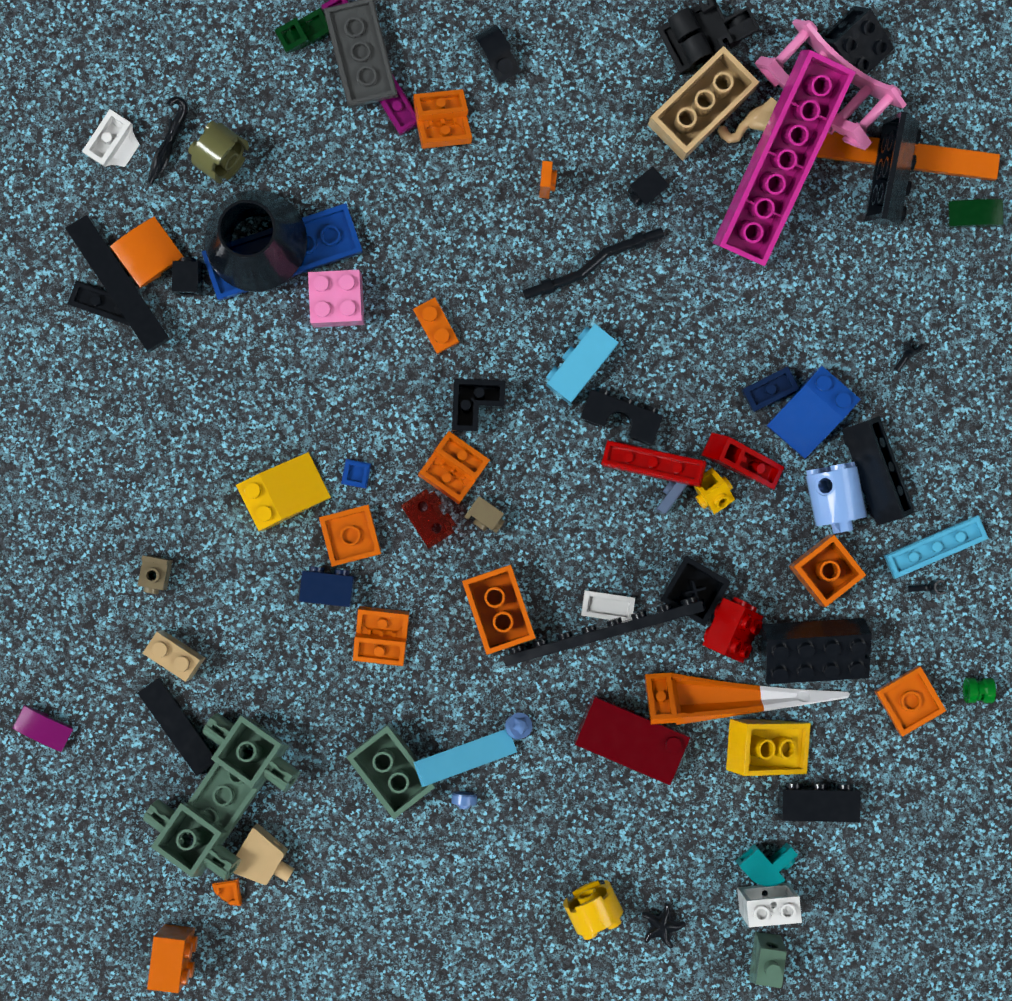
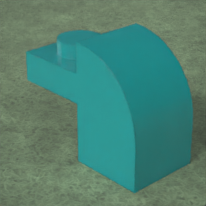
[735,843,798,886]

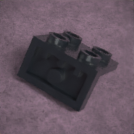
[822,6,894,75]

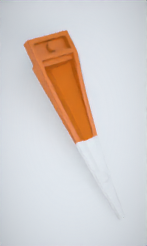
[645,673,850,725]

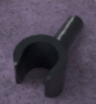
[894,338,923,372]
[908,579,947,595]

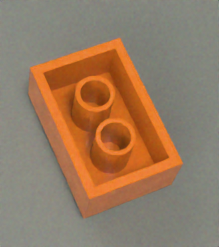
[462,564,536,655]

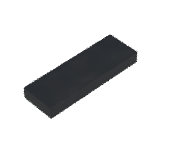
[68,281,150,327]

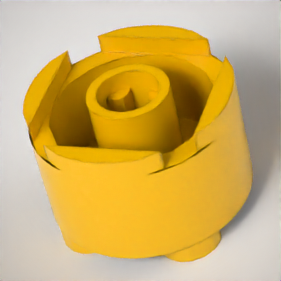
[563,880,623,940]

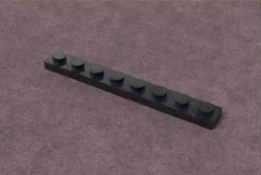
[503,596,706,666]

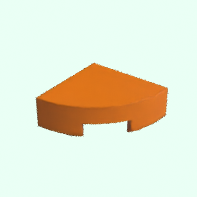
[212,878,242,906]

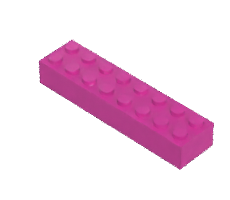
[713,50,856,266]

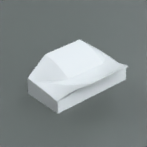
[82,109,140,167]

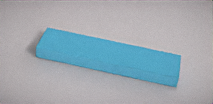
[883,515,989,579]
[413,729,517,787]

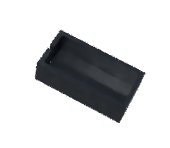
[761,618,872,684]

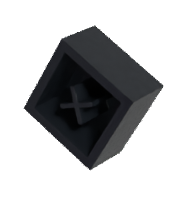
[657,555,731,626]

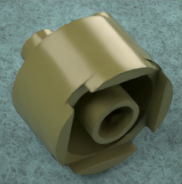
[188,121,249,184]

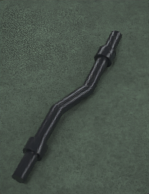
[522,227,664,300]

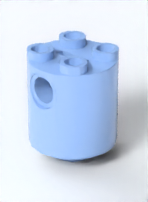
[806,462,867,534]

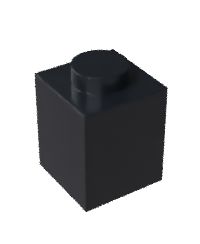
[628,166,669,210]
[172,257,203,296]

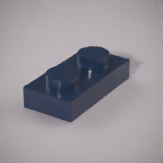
[741,366,799,413]

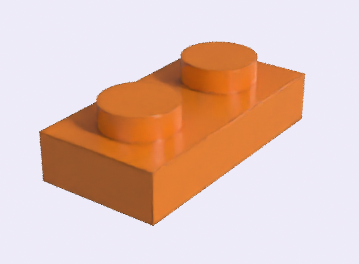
[539,161,557,199]
[413,297,459,355]

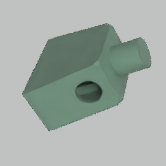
[748,931,787,988]

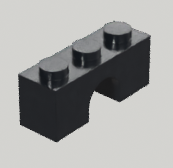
[579,387,663,446]

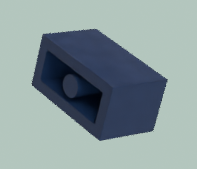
[299,566,356,607]

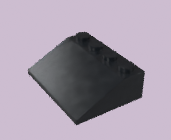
[864,111,921,226]

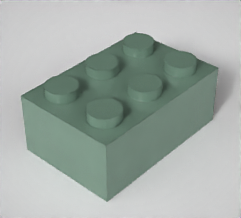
[346,722,436,819]

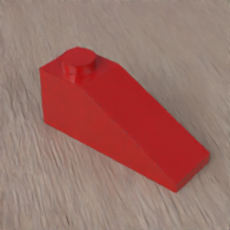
[701,433,784,490]

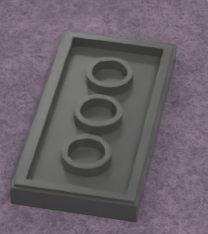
[323,0,398,109]

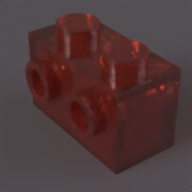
[401,489,456,549]

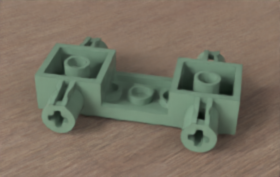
[143,713,300,881]

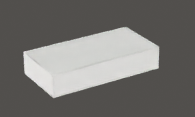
[581,590,635,621]

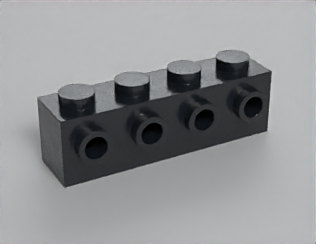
[842,416,915,526]

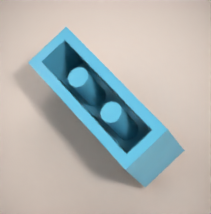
[546,324,619,405]

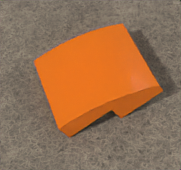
[413,89,472,149]
[110,216,184,289]
[418,431,490,504]
[353,606,410,666]

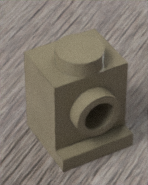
[464,496,505,533]
[137,555,173,594]

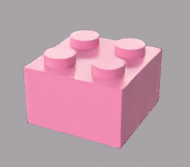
[308,270,364,328]

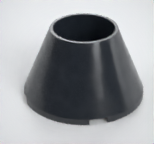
[205,190,308,292]

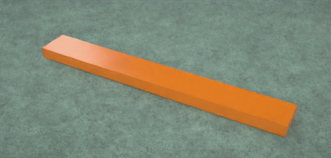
[816,132,1000,181]

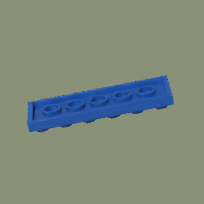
[202,203,363,301]

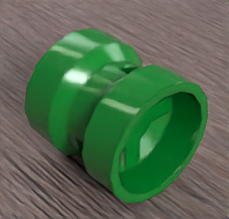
[963,678,996,704]

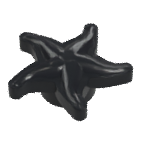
[642,902,686,948]

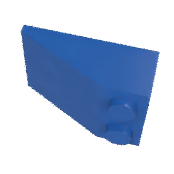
[766,366,861,459]

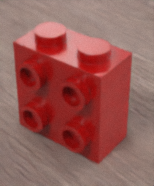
[702,597,763,663]

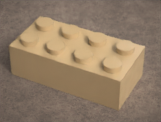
[648,46,760,161]

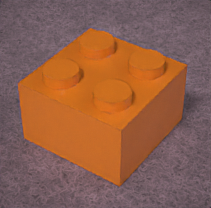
[788,534,866,607]
[147,924,198,993]

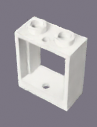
[737,883,802,927]

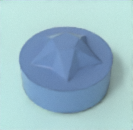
[505,713,532,740]
[451,791,477,809]

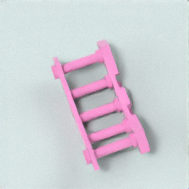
[754,19,907,150]

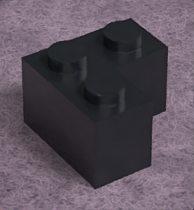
[452,379,506,433]

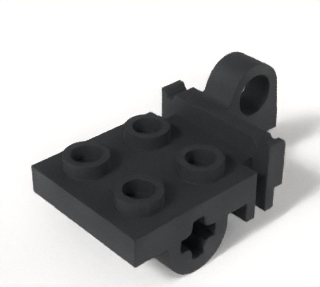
[657,0,760,75]

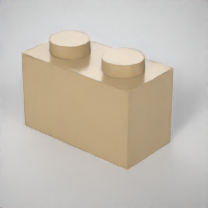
[142,630,205,682]

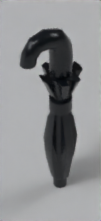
[147,96,188,185]

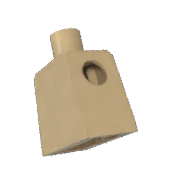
[234,823,295,885]

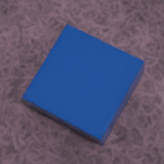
[341,459,371,489]

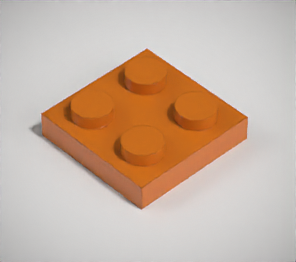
[319,505,382,567]
[874,666,946,737]

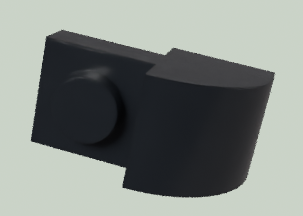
[473,25,521,84]

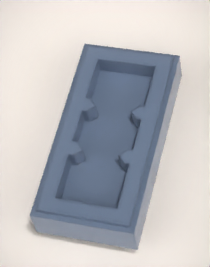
[655,481,687,514]

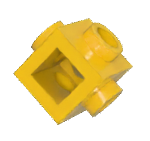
[694,468,735,515]

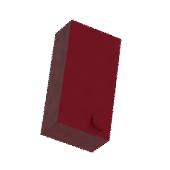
[573,694,690,785]

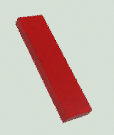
[601,440,707,488]

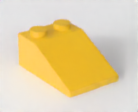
[236,452,331,532]
[726,719,811,776]

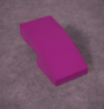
[12,705,73,752]

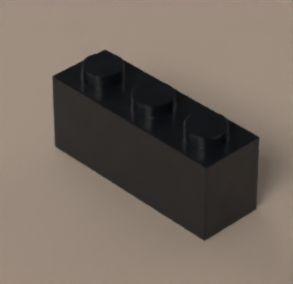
[778,782,861,822]

